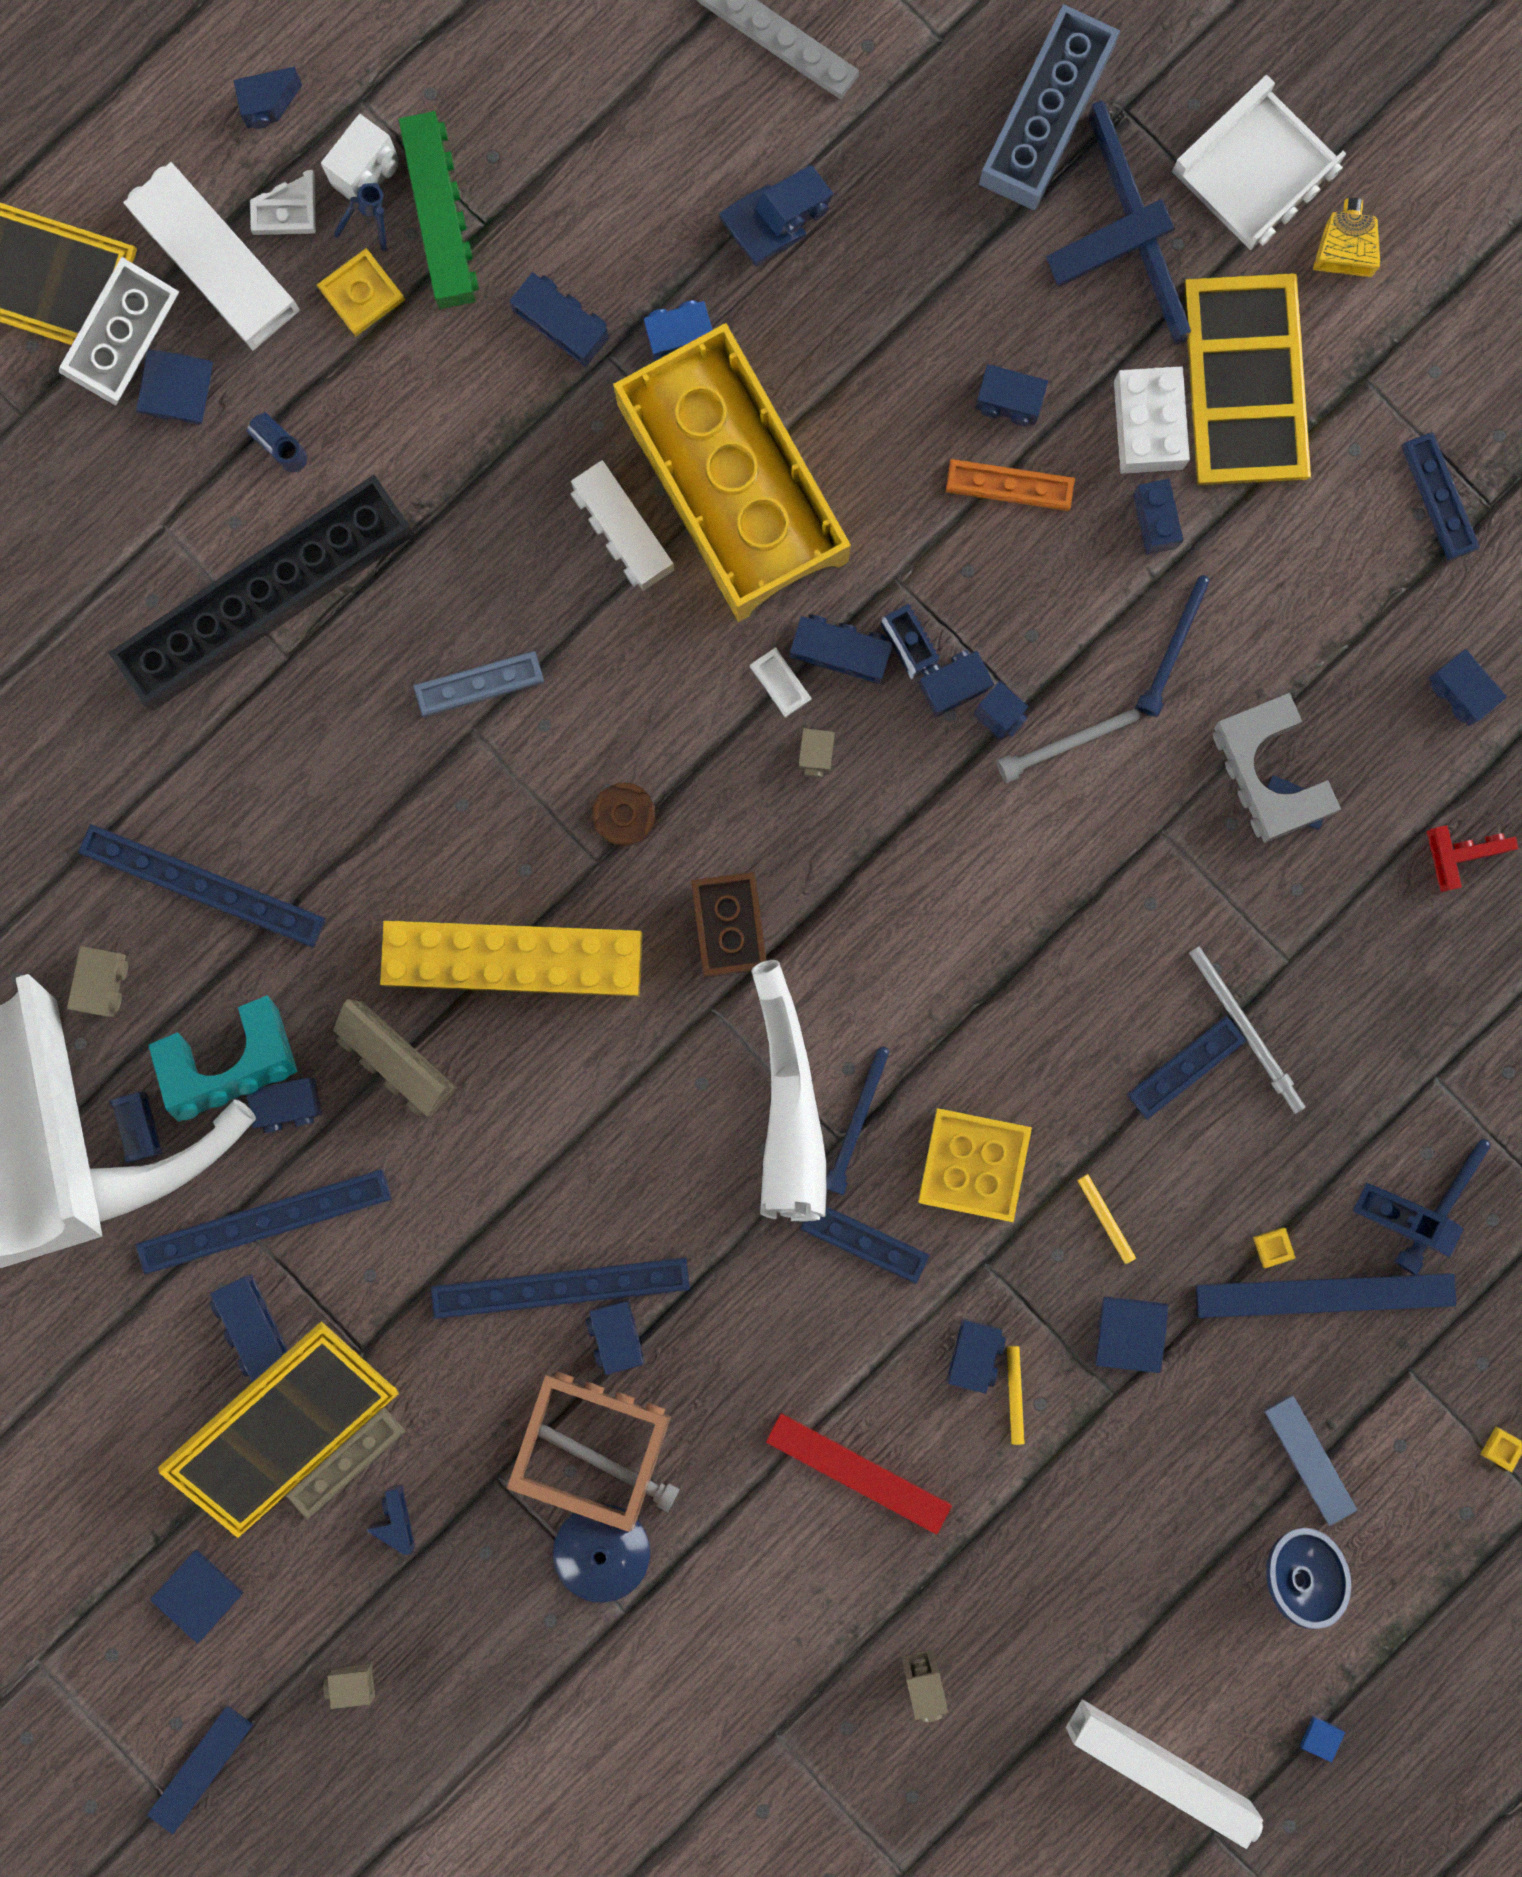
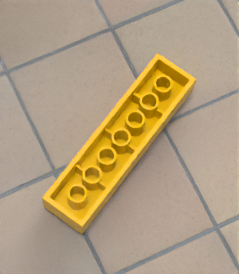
[380,921,643,997]

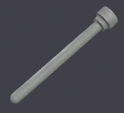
[997,709,1141,783]
[538,1425,680,1512]

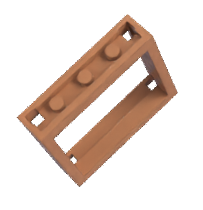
[507,1371,671,1532]

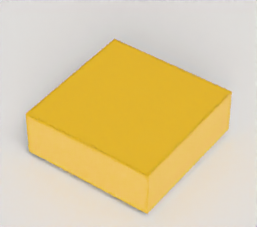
[1253,1227,1296,1268]
[1480,1427,1522,1472]

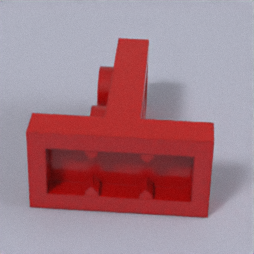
[1426,825,1519,893]

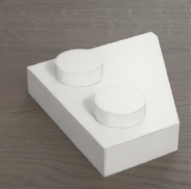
[250,170,316,235]

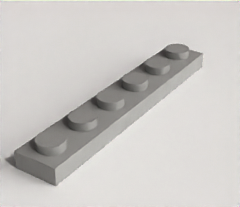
[696,0,859,100]

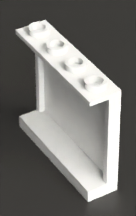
[1172,75,1346,250]

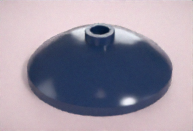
[553,1503,650,1603]
[1266,1528,1351,1629]

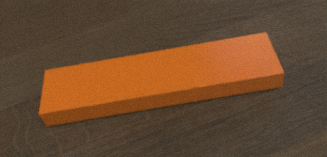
[945,459,1075,511]

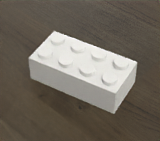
[59,257,179,405]

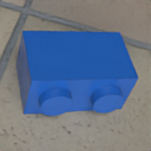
[644,300,713,361]

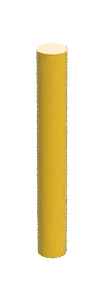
[1077,1174,1136,1264]
[1006,1346,1025,1445]

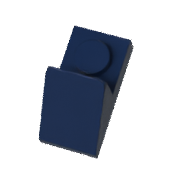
[366,1484,415,1555]

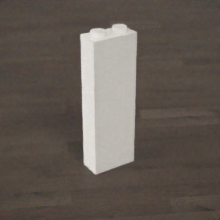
[123,162,300,351]
[1066,1699,1263,1849]

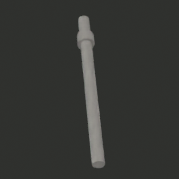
[1189,946,1305,1114]

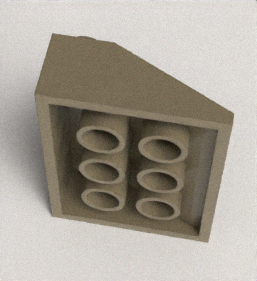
[333,999,457,1117]

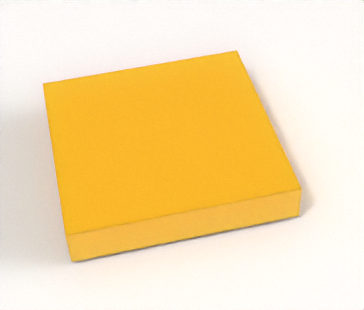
[317,248,405,337]

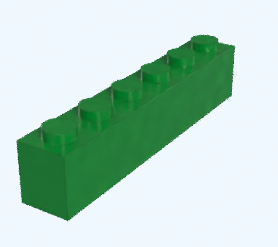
[398,111,479,310]

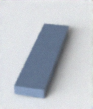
[413,651,545,717]
[1264,1394,1357,1526]

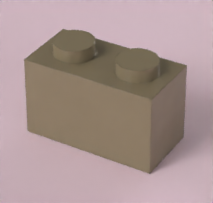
[67,946,128,1017]

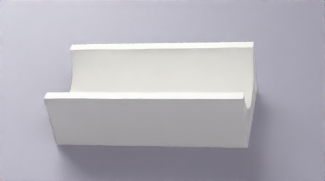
[0,974,102,1268]

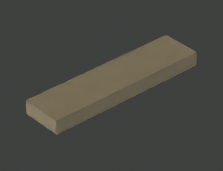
[286,1407,405,1520]

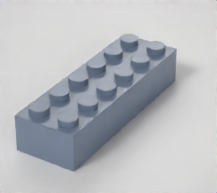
[979,4,1120,211]

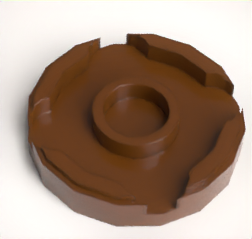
[592,782,655,846]

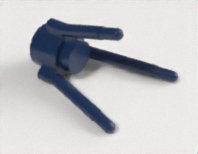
[334,183,387,251]

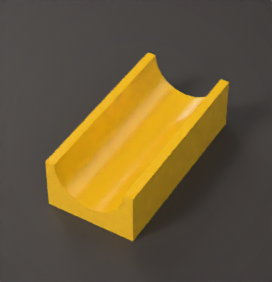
[613,323,851,622]

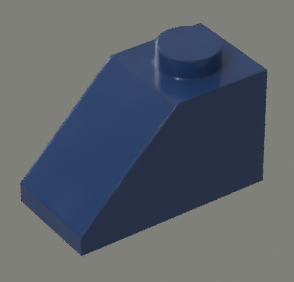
[233,67,302,129]

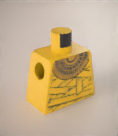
[1313,198,1380,277]

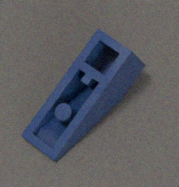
[1353,1183,1464,1258]

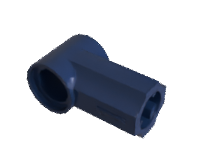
[246,412,307,473]

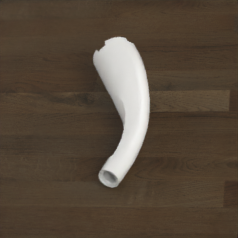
[751,960,826,1221]
[89,1100,256,1222]

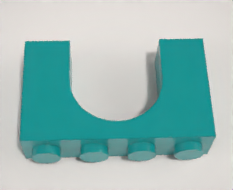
[148,995,298,1122]

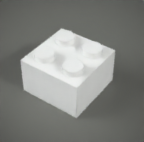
[321,113,399,200]

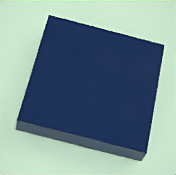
[150,1549,244,1644]

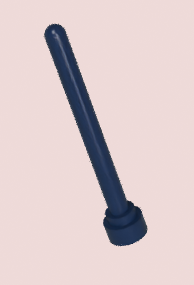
[1135,575,1209,717]
[826,1046,889,1195]
[1394,1139,1491,1276]

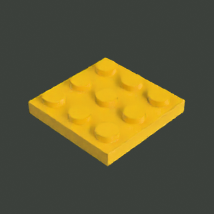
[918,1108,1032,1222]

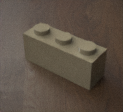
[901,1650,948,1722]

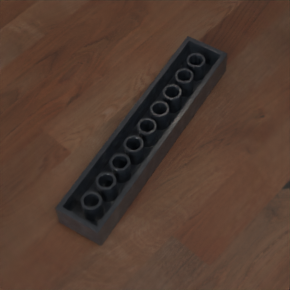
[108,475,415,711]

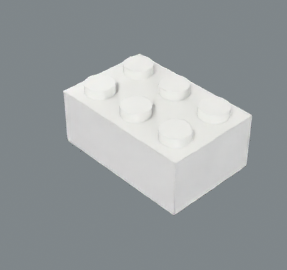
[1114,366,1190,474]

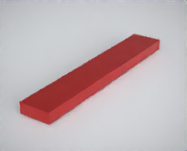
[766,1413,952,1535]

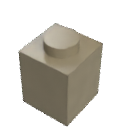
[798,728,835,778]
[323,1664,375,1709]

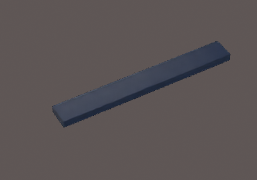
[1088,100,1191,345]
[78,824,326,948]
[135,1169,392,1275]
[431,1257,690,1319]
[1195,1273,1456,1318]

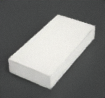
[750,647,812,718]

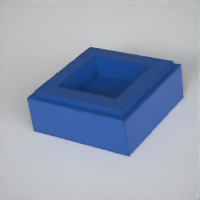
[1300,1716,1345,1762]

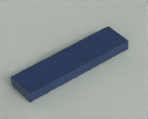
[1046,199,1175,287]
[1401,432,1480,561]
[1126,1016,1247,1120]
[800,1206,930,1284]
[147,1705,253,1835]

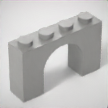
[1213,693,1341,843]

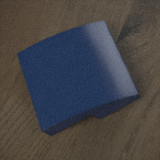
[719,184,806,267]
[136,350,213,425]
[1095,1296,1168,1373]

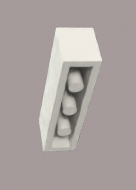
[570,460,675,591]

